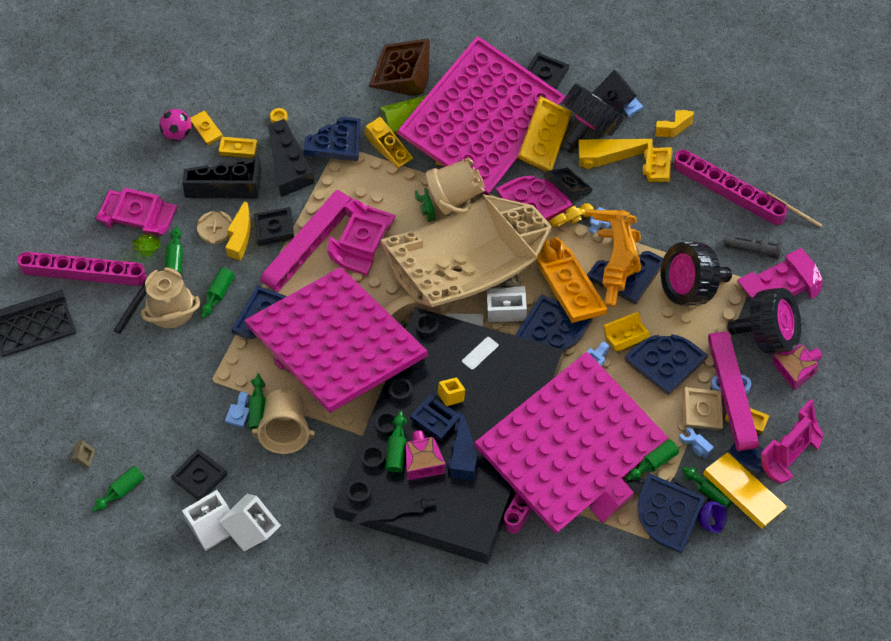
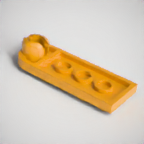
[536,238,608,323]

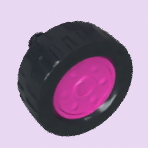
[561,83,624,153]
[660,242,733,306]
[727,288,801,354]

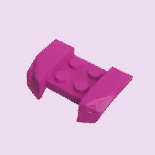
[96,188,178,237]
[327,199,396,276]
[737,248,822,300]
[761,399,823,484]

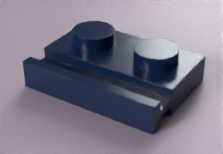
[725,443,764,477]

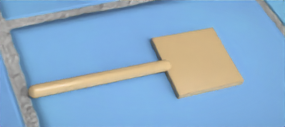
[767,192,822,227]

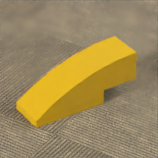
[225,201,251,261]

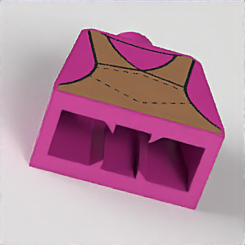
[772,344,823,390]
[406,431,446,481]

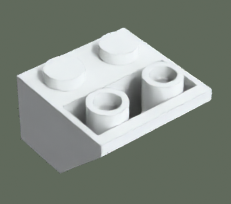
[487,286,527,323]
[182,490,230,551]
[218,494,281,551]

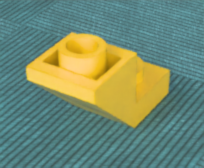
[655,110,694,137]

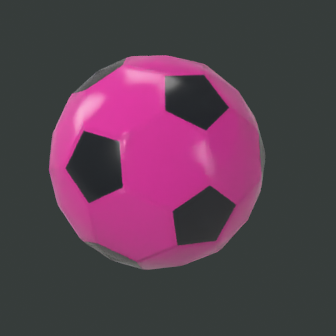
[159,109,192,141]

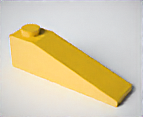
[579,139,653,169]

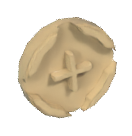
[197,211,233,244]

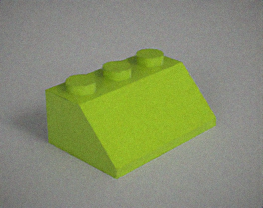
[380,95,427,134]

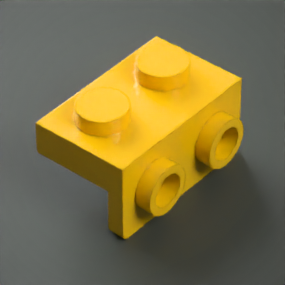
[643,142,673,182]
[603,312,650,352]

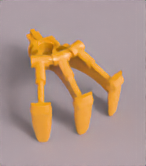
[586,210,641,307]

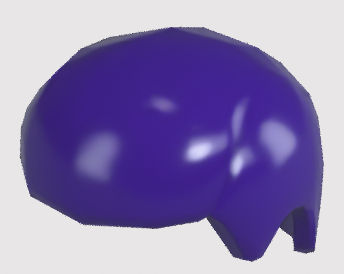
[699,501,727,533]

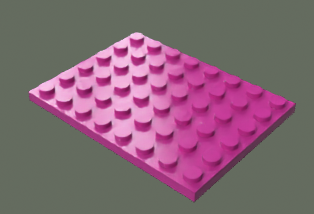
[397,36,566,195]
[245,267,428,413]
[474,352,669,534]

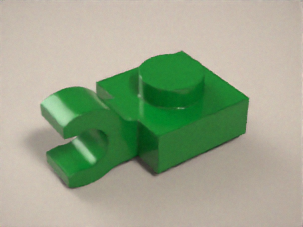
[415,188,435,222]

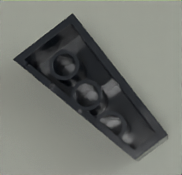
[268,119,315,197]
[182,156,261,198]

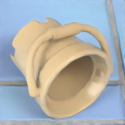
[425,157,485,215]
[141,268,200,328]
[252,389,315,454]

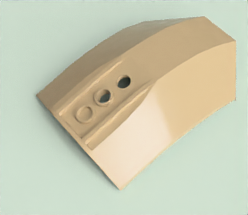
[381,194,551,307]

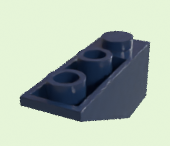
[447,415,478,481]

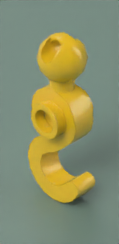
[549,203,594,228]

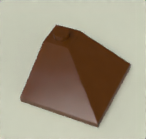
[369,38,430,95]

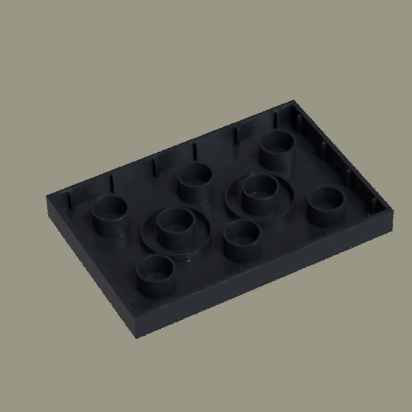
[333,307,563,564]

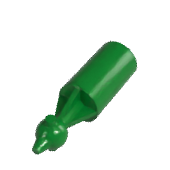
[165,226,183,275]
[201,268,235,319]
[248,373,266,431]
[385,411,407,472]
[627,439,679,481]
[92,465,145,512]
[682,466,733,510]

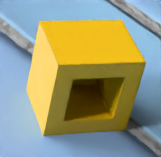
[437,377,465,406]

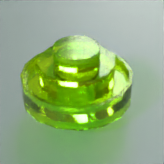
[132,234,161,256]

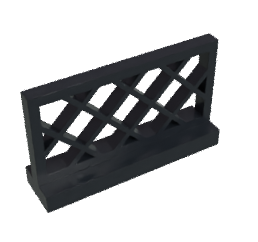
[0,290,76,357]

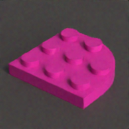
[496,176,573,221]

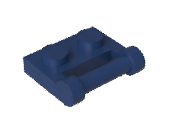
[410,393,463,442]

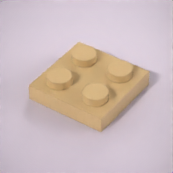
[682,387,723,431]

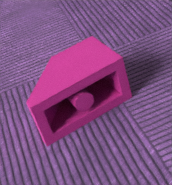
[589,478,634,524]

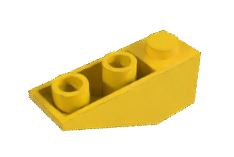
[364,117,413,168]

